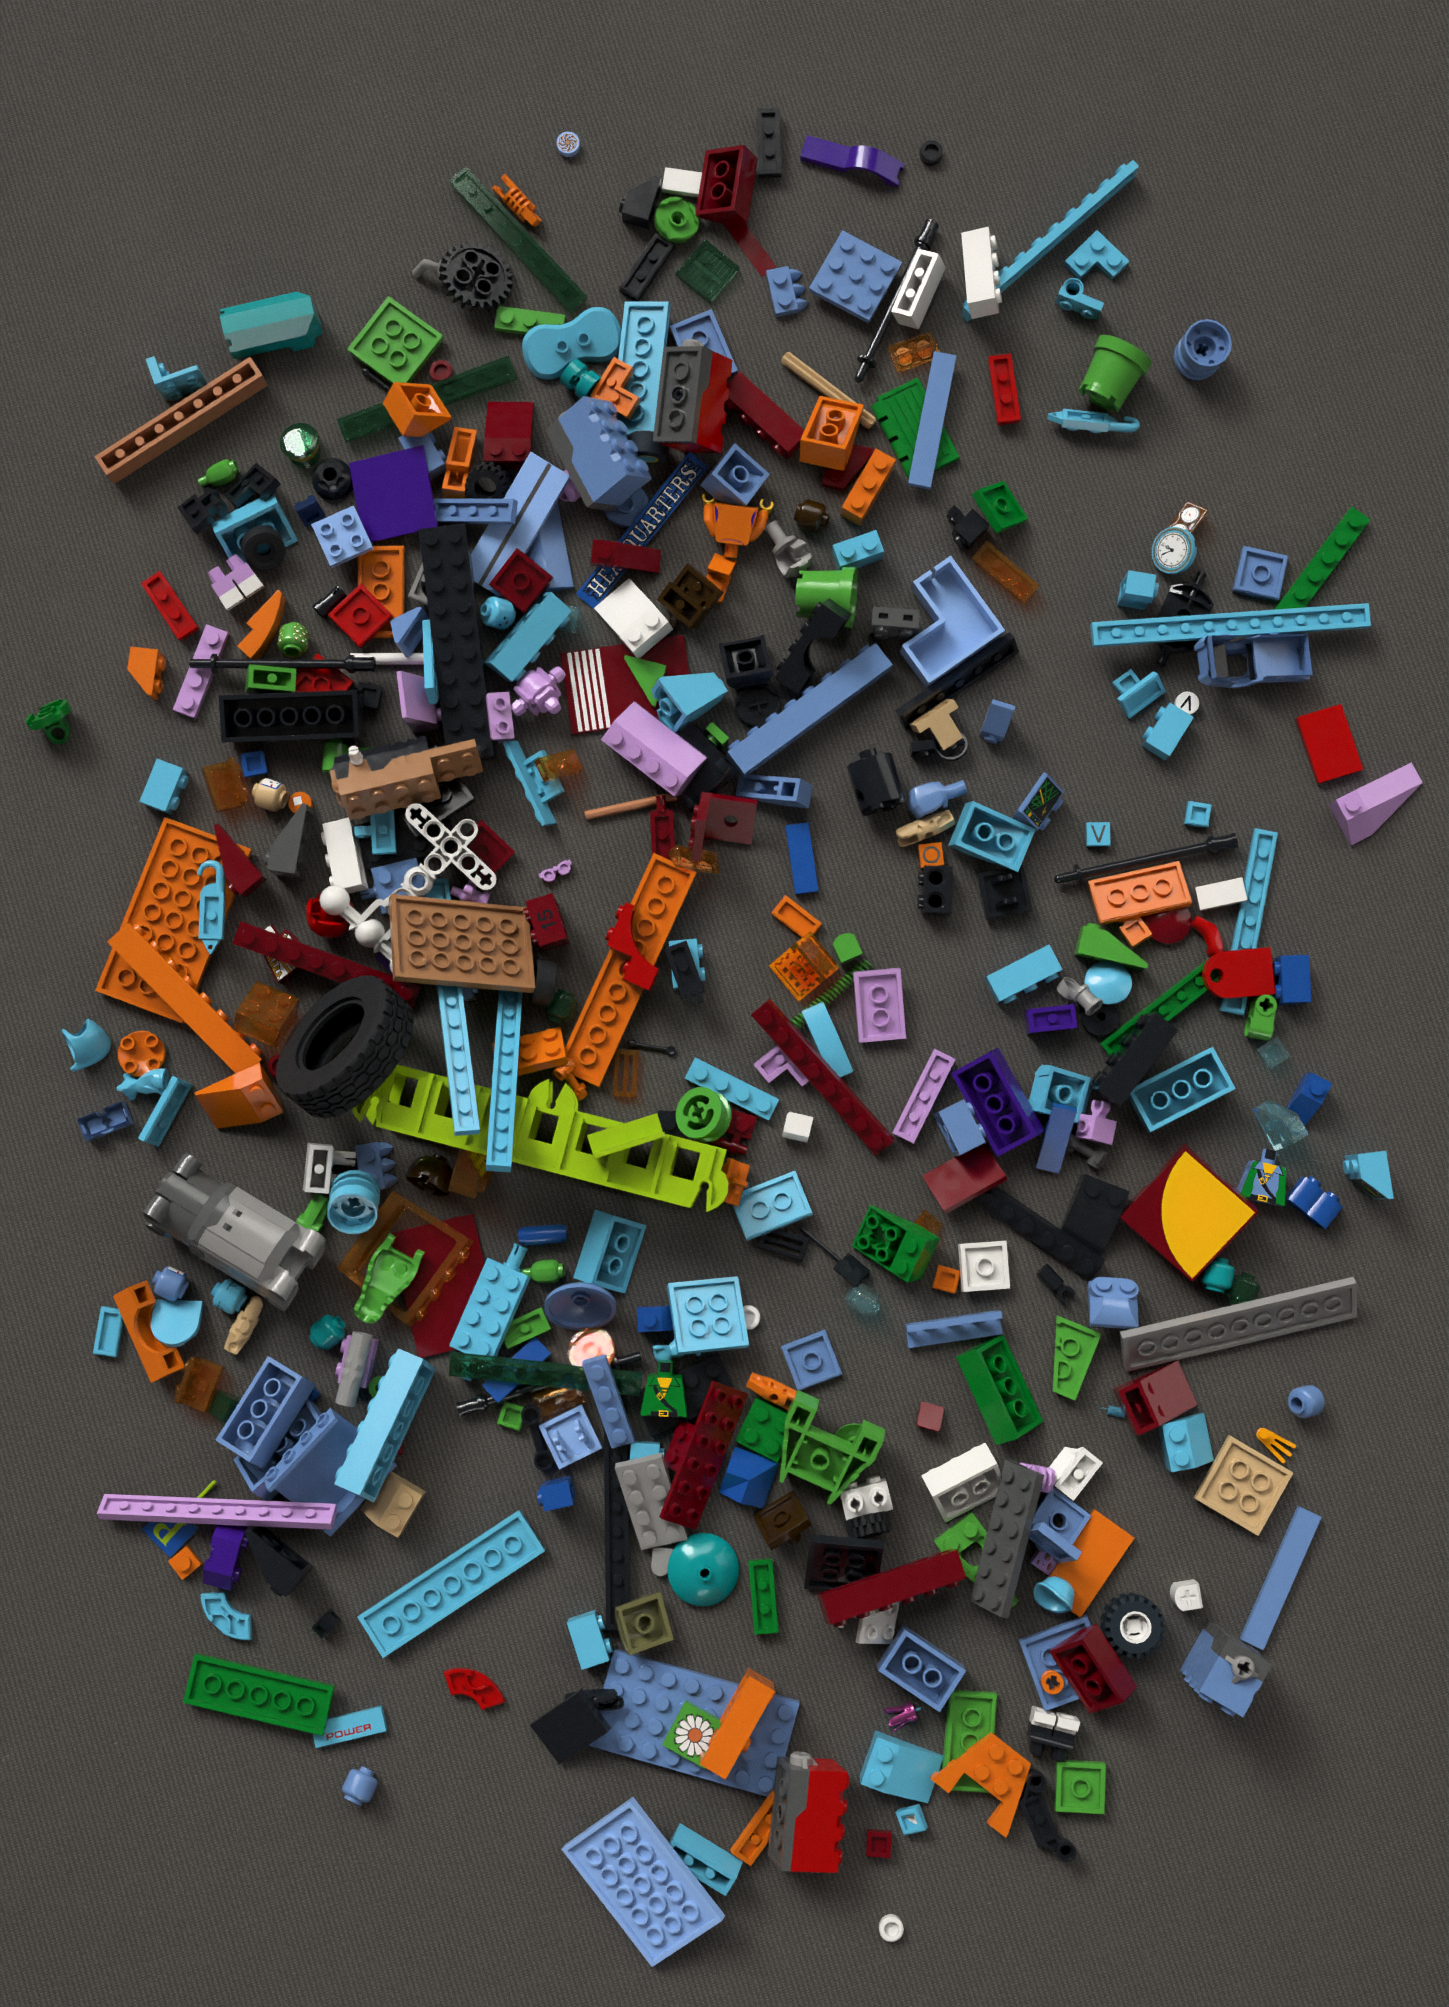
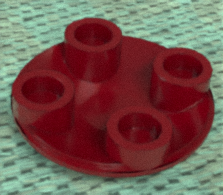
[1144,907,1191,944]

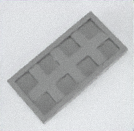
[615,1453,688,1550]

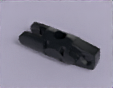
[564,1688,625,1712]

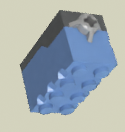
[545,396,652,511]
[1180,1620,1273,1717]

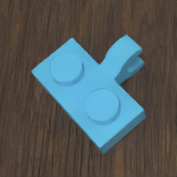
[354,810,397,855]

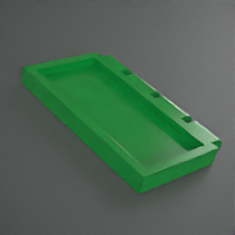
[871,377,959,479]

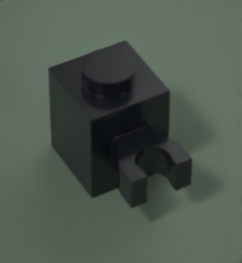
[946,505,989,550]

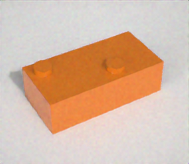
[700,1667,776,1780]

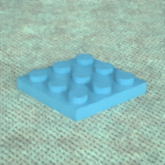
[667,1276,749,1355]

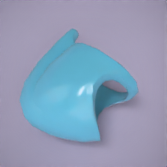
[61,1019,111,1072]

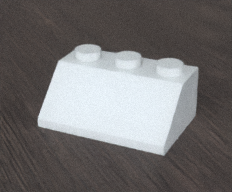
[921,1443,1002,1523]

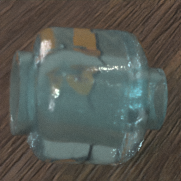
[844,1283,881,1319]

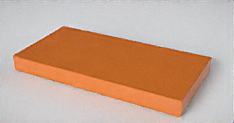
[358,546,405,638]
[1087,861,1192,925]
[1048,1509,1134,1618]

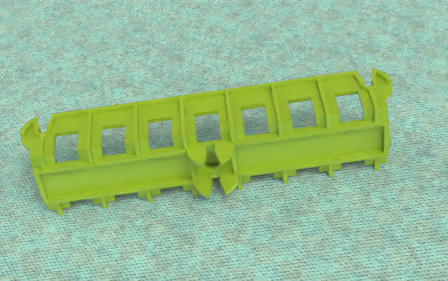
[352,1064,729,1212]

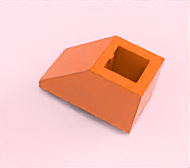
[127,647,166,700]

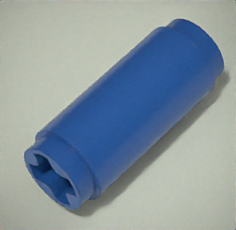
[518,1224,567,1246]

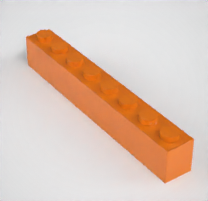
[107,922,263,1073]

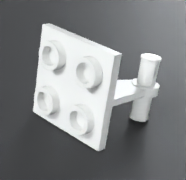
[839,1601,900,1644]

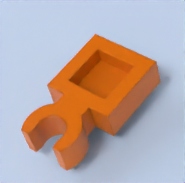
[1118,917,1152,949]

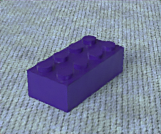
[951,1048,1045,1157]

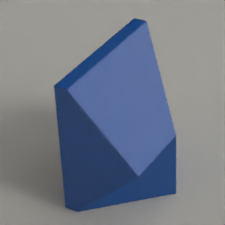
[718,1446,779,1508]

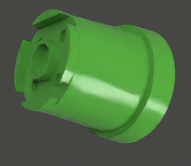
[1078,335,1152,412]
[795,567,858,628]

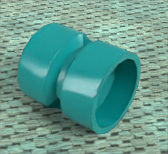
[560,359,601,399]

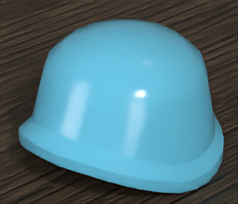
[1033,1576,1075,1613]

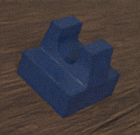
[294,495,326,527]

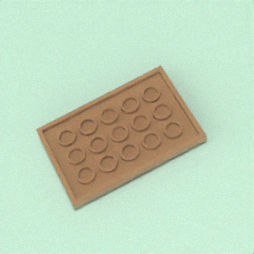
[389,894,535,993]

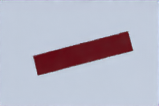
[724,223,776,277]

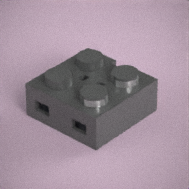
[869,606,920,643]

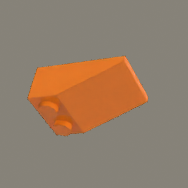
[800,396,864,471]
[195,1063,283,1129]

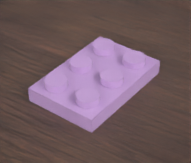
[853,968,906,1043]

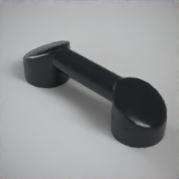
[521,1404,553,1470]

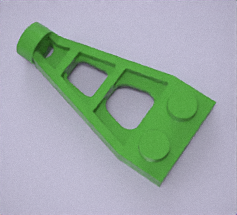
[934,1512,1019,1608]

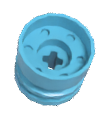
[327,1170,380,1234]

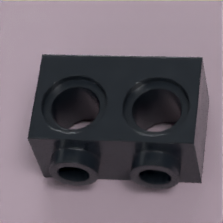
[917,865,953,916]

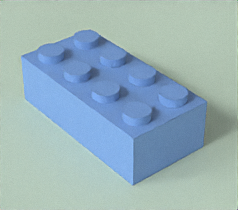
[216,1356,316,1469]

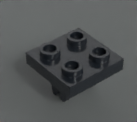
[977,865,1032,920]

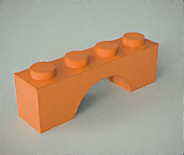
[113,1280,185,1383]

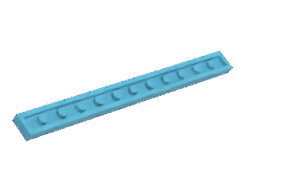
[1090,603,1371,647]
[425,878,480,1136]

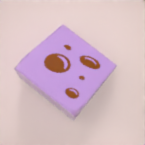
[1029,1549,1057,1575]

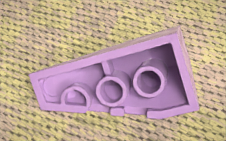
[1329,762,1423,846]

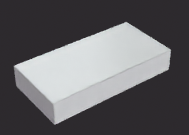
[662,167,702,198]
[1195,877,1247,911]

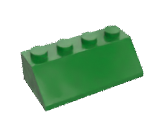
[956,1334,1043,1445]

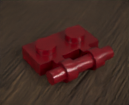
[704,1109,757,1155]

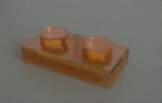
[534,749,583,783]

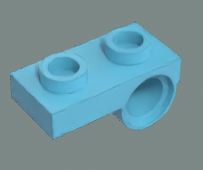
[1055,278,1104,320]

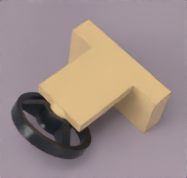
[909,699,968,761]

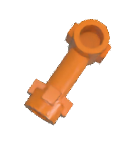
[553,1058,588,1101]

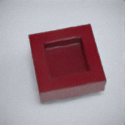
[866,1829,892,1858]

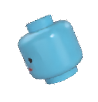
[480,597,516,630]

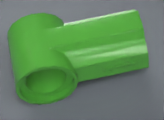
[296,1193,329,1234]

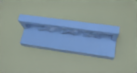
[904,1310,1003,1348]

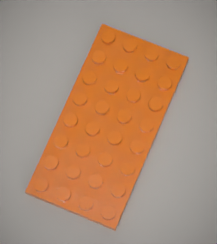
[95,817,253,1024]

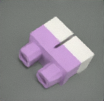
[208,554,265,611]

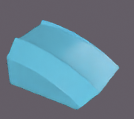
[1028,1065,1092,1123]

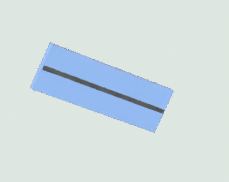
[471,452,571,597]

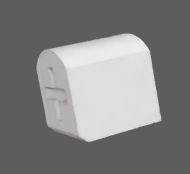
[782,1112,813,1143]
[1170,1579,1203,1611]

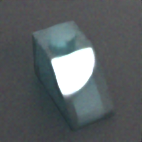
[1252,1099,1309,1151]

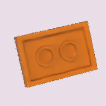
[492,1027,568,1076]

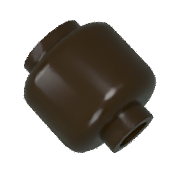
[794,499,830,533]

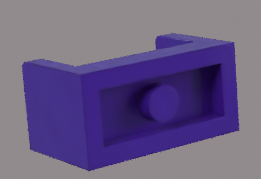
[1024,1004,1077,1034]

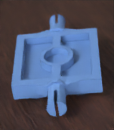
[360,858,439,914]

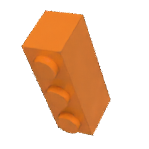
[840,448,896,526]

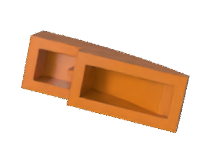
[442,427,477,499]
[237,590,286,659]

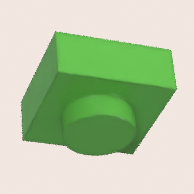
[706,722,729,749]

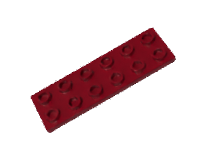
[659,1381,748,1529]

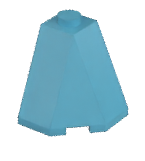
[652,672,728,734]

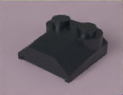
[718,635,773,689]

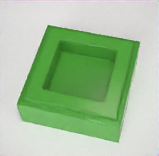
[497,1401,525,1431]

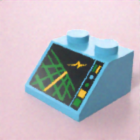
[1343,1151,1394,1199]

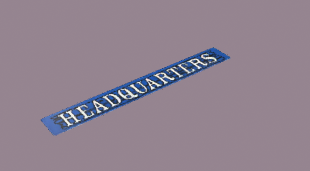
[576,452,708,609]

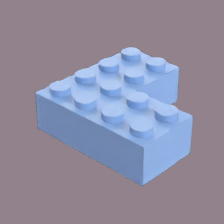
[900,556,1005,689]

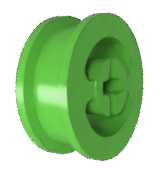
[676,1087,732,1143]

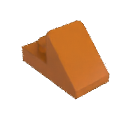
[706,553,737,604]

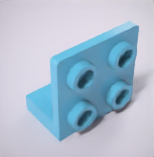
[146,356,208,401]

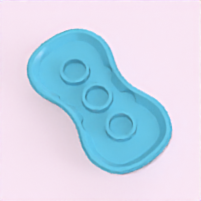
[522,307,621,380]

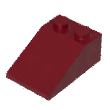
[484,402,534,470]

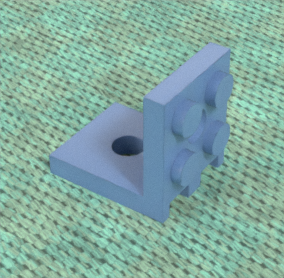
[1029,1486,1091,1564]

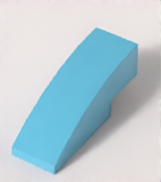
[801,1002,853,1077]

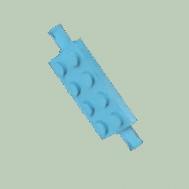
[449,1243,531,1381]

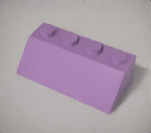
[601,702,707,796]

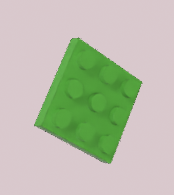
[347,296,444,385]

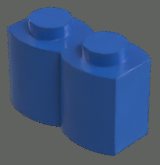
[1285,1176,1343,1229]

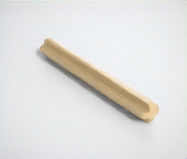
[781,352,876,429]

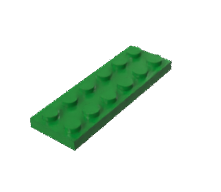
[183,1653,336,1736]

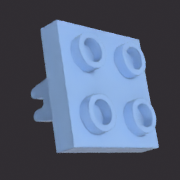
[311,505,374,568]
[539,1404,603,1469]

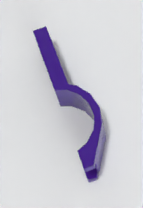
[800,135,904,187]

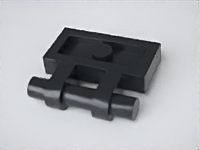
[177,487,228,535]

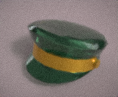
[280,423,321,468]

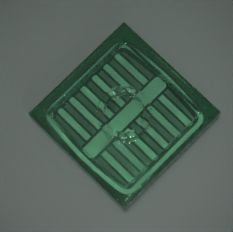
[675,239,740,304]

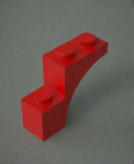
[605,902,660,991]

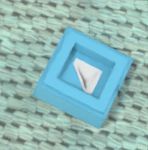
[895,1804,928,1836]

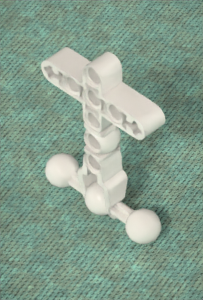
[319,803,496,974]

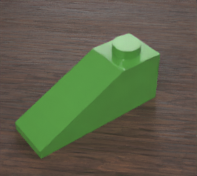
[1074,923,1148,971]

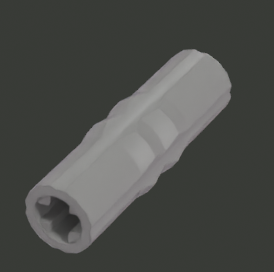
[335,1331,373,1407]

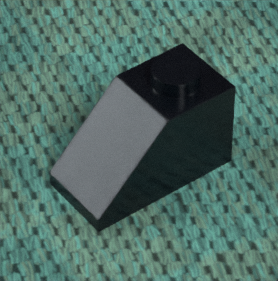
[619,176,662,230]

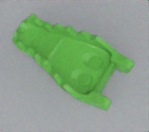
[354,1233,425,1324]

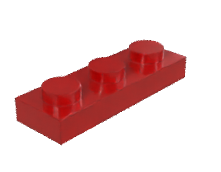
[988,353,1021,426]
[141,571,199,642]

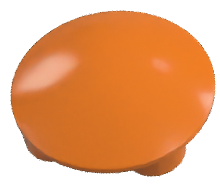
[118,1031,166,1077]

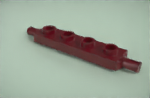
[650,795,676,863]

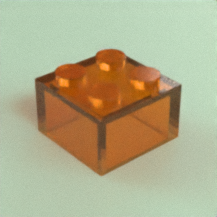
[233,981,300,1048]

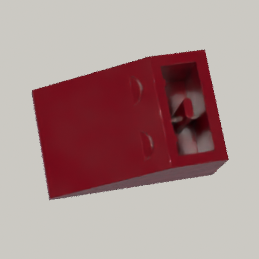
[1113,1360,1198,1435]

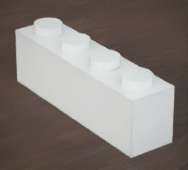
[961,227,1002,319]

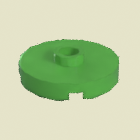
[654,197,700,243]

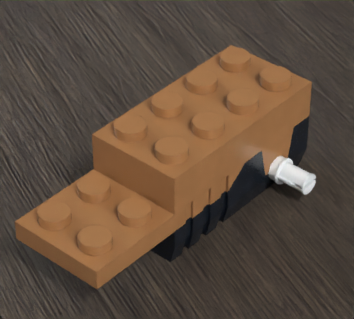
[330,736,483,820]

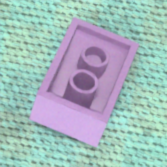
[396,671,442,733]

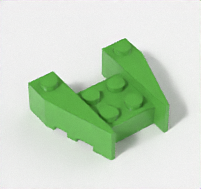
[780,1390,885,1505]

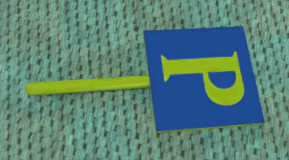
[142,1480,217,1558]

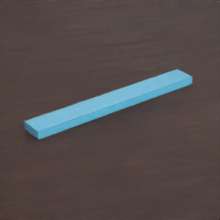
[1219,828,1278,1016]

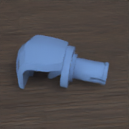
[907,780,967,820]

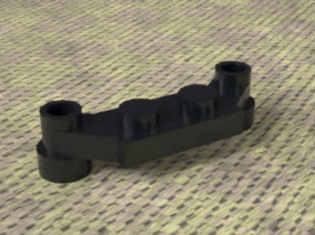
[1019,1769,1076,1862]

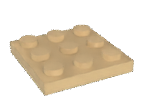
[1193,1435,1293,1536]

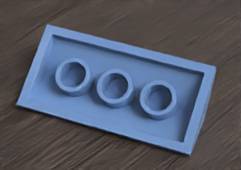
[526,501,574,593]

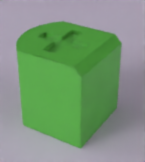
[832,933,863,965]

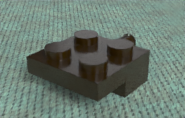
[657,563,724,631]

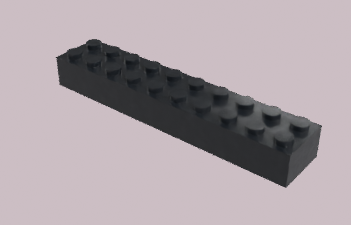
[418,523,497,761]

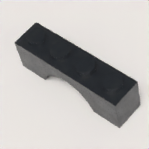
[775,598,852,694]

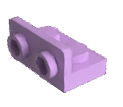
[486,692,514,743]

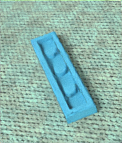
[422,619,438,704]

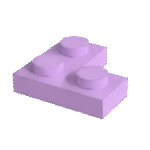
[754,1045,809,1086]

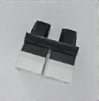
[1027,1706,1080,1762]

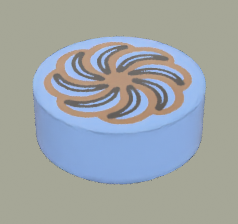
[557,132,580,157]

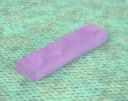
[173,624,230,719]
[892,1049,955,1144]

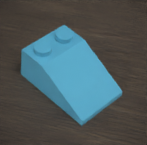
[948,801,1036,872]
[859,1730,943,1803]

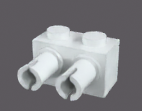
[303,1143,356,1194]
[840,1476,893,1520]

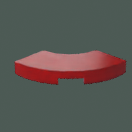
[444,1668,505,1710]

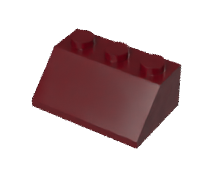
[695,145,758,225]
[1049,1624,1137,1714]

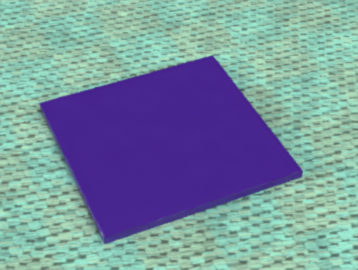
[349,445,438,543]

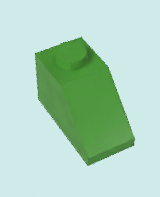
[245,664,296,694]

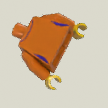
[702,493,773,558]

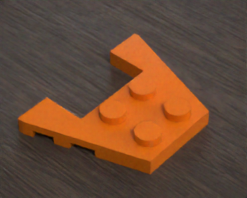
[930,1732,1031,1838]

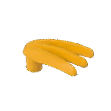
[1256,1428,1296,1463]

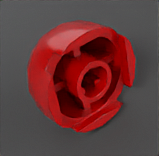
[306,893,353,938]

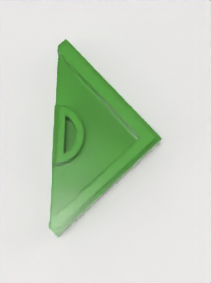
[624,655,667,708]

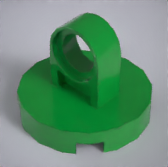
[25,699,72,744]

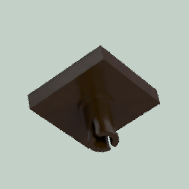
[752,1490,812,1551]

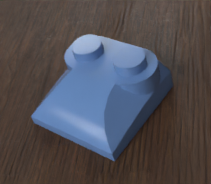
[1087,1277,1139,1329]

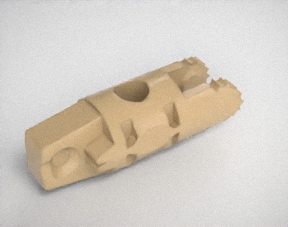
[896,810,955,847]
[224,1295,264,1355]

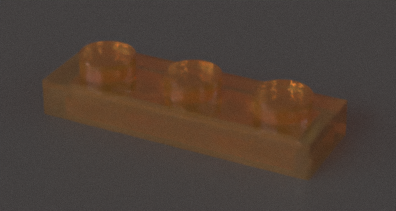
[971,541,1040,605]

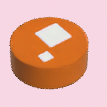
[288,792,313,814]

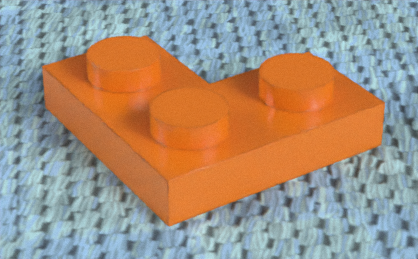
[590,357,641,420]

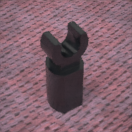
[1036,1263,1076,1304]

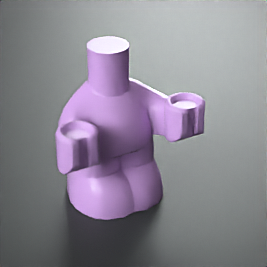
[450,879,492,904]

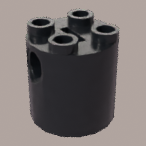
[847,748,905,816]

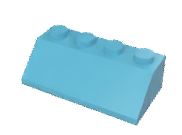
[485,592,572,682]

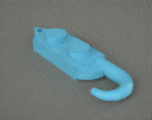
[1047,409,1140,433]
[198,860,226,954]

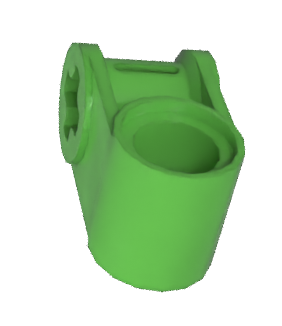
[1244,995,1277,1041]

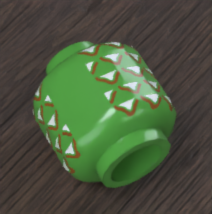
[278,622,309,658]

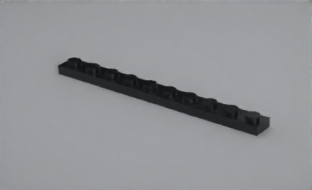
[604,1385,630,1630]

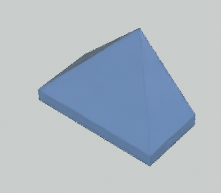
[390,607,429,658]

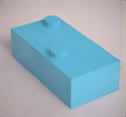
[1128,1047,1236,1134]

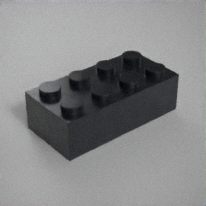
[1090,1012,1178,1106]

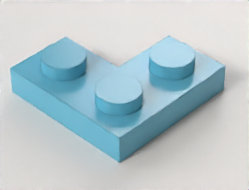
[1064,230,1129,280]

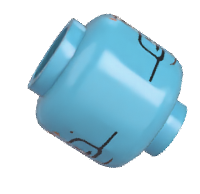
[211,1279,249,1314]

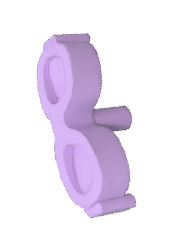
[538,859,572,883]

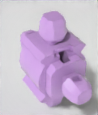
[511,666,566,717]

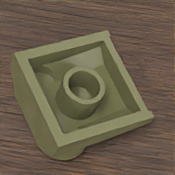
[615,1592,674,1656]

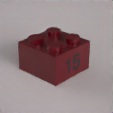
[523,893,570,952]

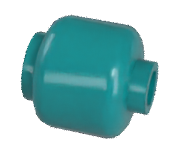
[1201,1257,1235,1293]
[309,1314,346,1350]

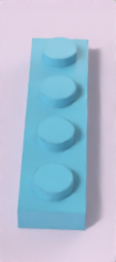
[685,1057,779,1121]

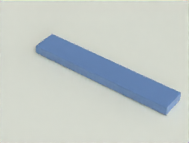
[908,351,957,490]
[1240,1506,1322,1650]

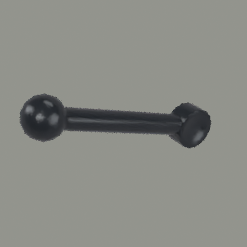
[362,367,390,392]
[627,1039,676,1055]

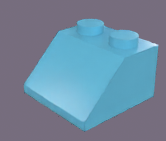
[1158,1413,1214,1472]

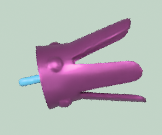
[884,1701,921,1733]

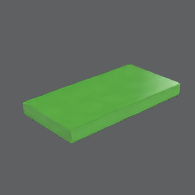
[941,1689,997,1793]

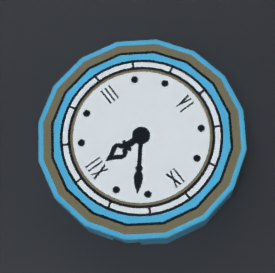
[1152,527,1197,574]

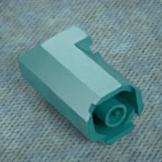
[220,292,323,359]

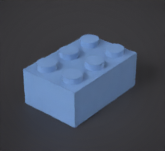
[877,1624,966,1712]

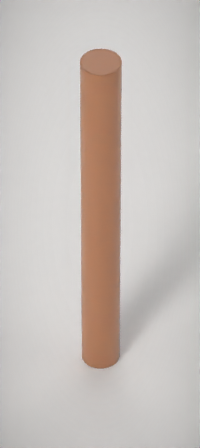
[584,793,677,820]

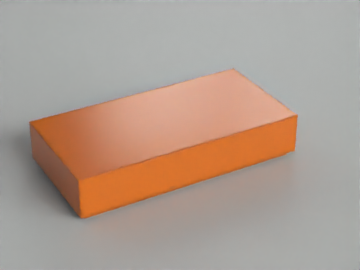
[771,895,822,943]

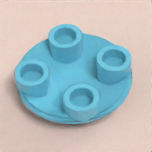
[1084,961,1132,1005]

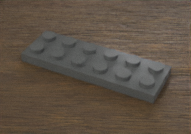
[970,1460,1044,1618]

